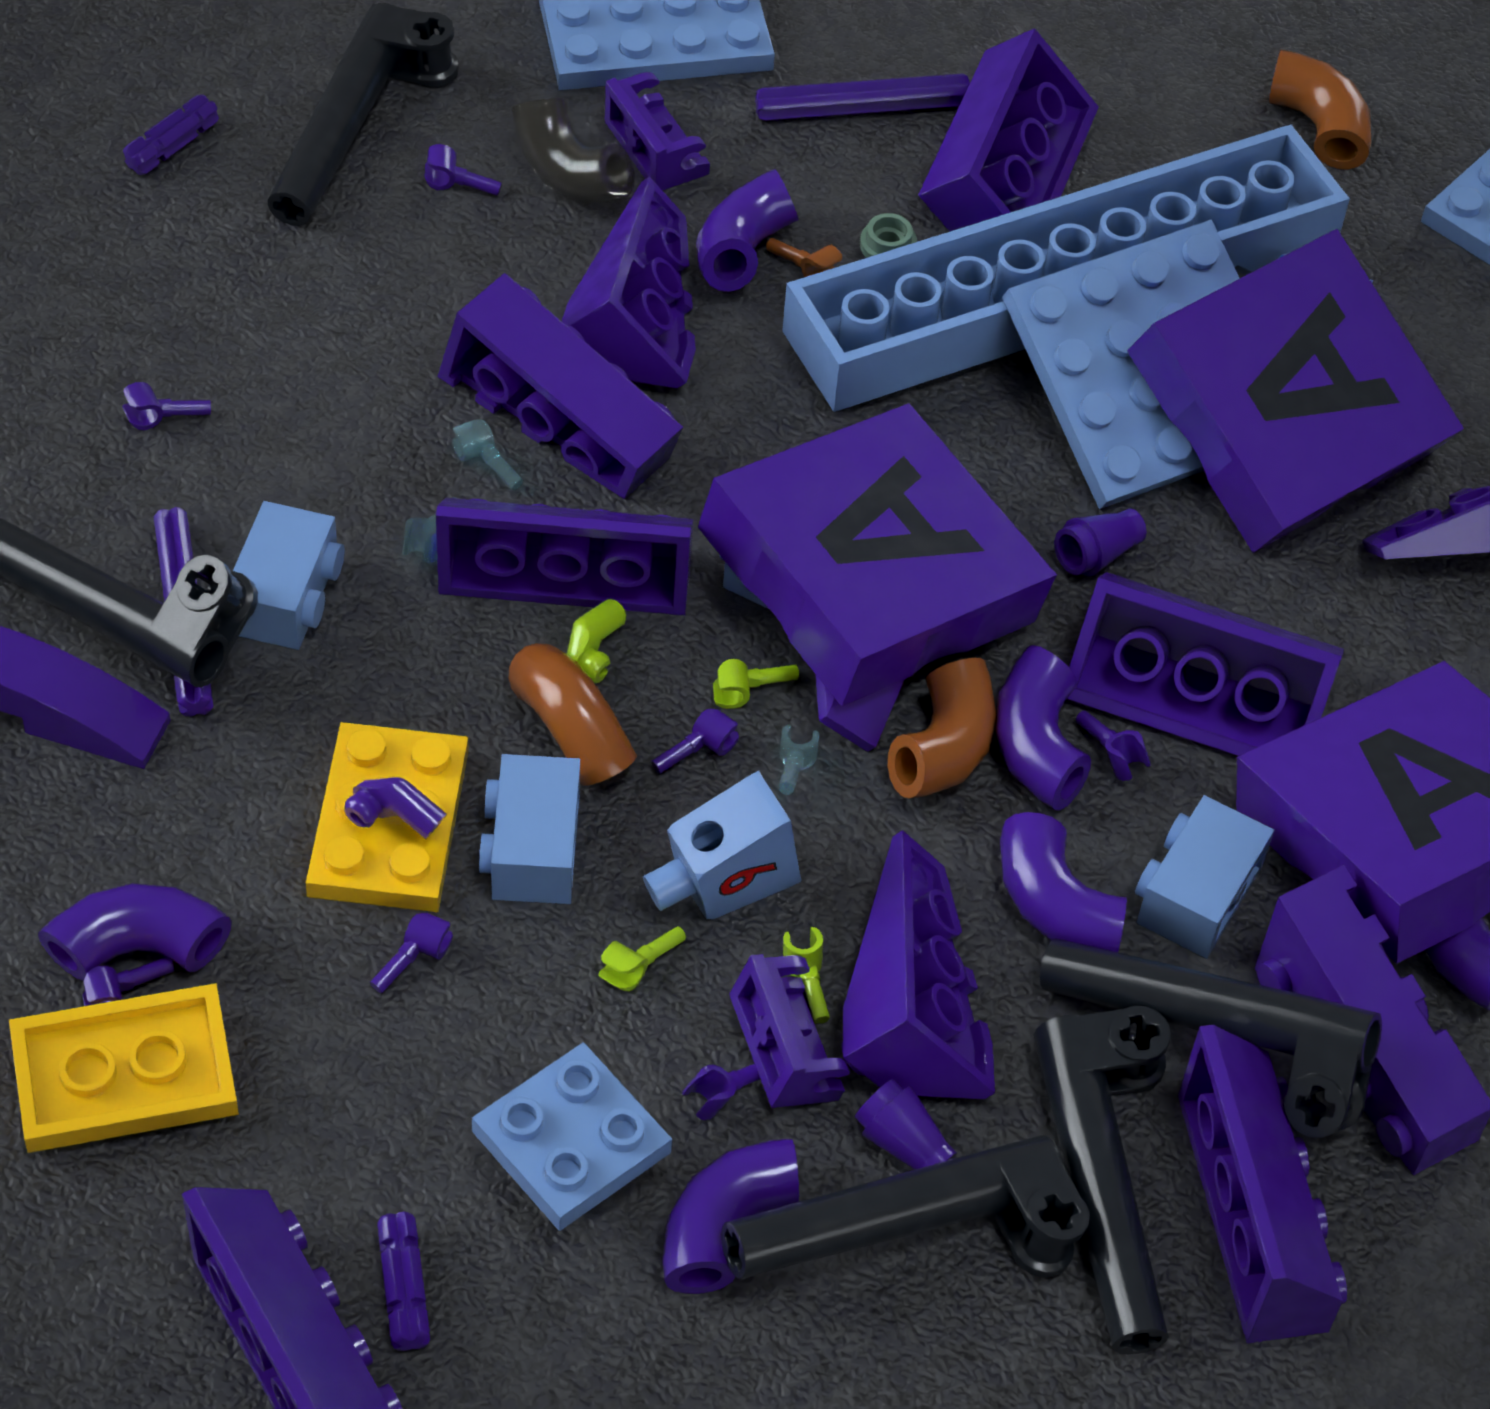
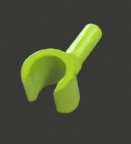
[713,659,799,709]
[598,926,686,992]
[783,927,830,1024]

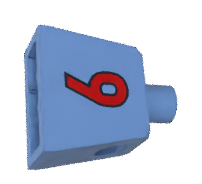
[642,771,801,919]

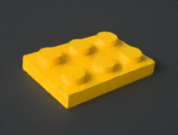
[306,722,469,912]
[9,983,239,1153]

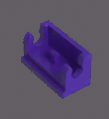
[605,72,710,191]
[729,954,850,1108]

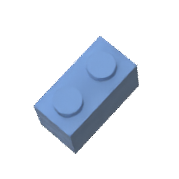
[227,501,345,650]
[479,754,580,904]
[1135,795,1274,959]

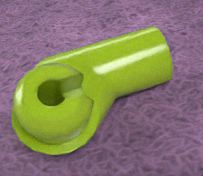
[567,599,626,684]

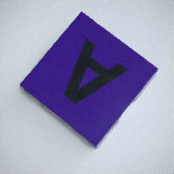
[1127,229,1464,553]
[698,403,1057,706]
[1236,661,1490,964]

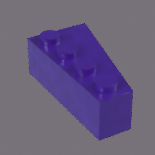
[437,273,683,499]
[1254,865,1490,1175]

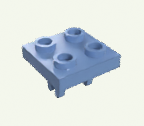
[472,1042,672,1231]

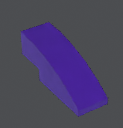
[0,626,171,769]

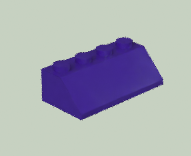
[918,28,1099,231]
[436,498,694,615]
[1067,572,1345,756]
[1178,1025,1347,1344]
[182,1187,403,1409]

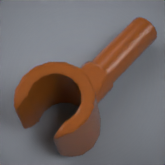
[766,238,842,277]

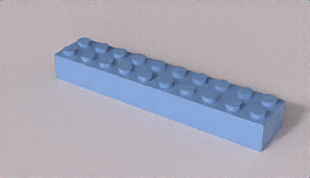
[782,124,1350,412]

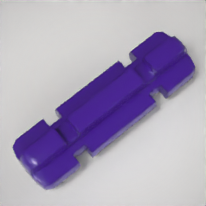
[123,94,219,175]
[377,1212,430,1351]

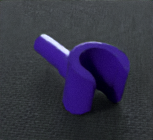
[425,144,502,196]
[122,382,211,430]
[651,709,739,774]
[1076,710,1151,781]
[370,913,453,994]
[82,957,174,1006]
[682,1063,760,1120]

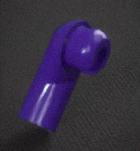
[344,777,447,839]

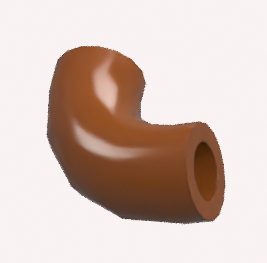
[1269,49,1371,169]
[508,643,637,786]
[888,658,996,799]

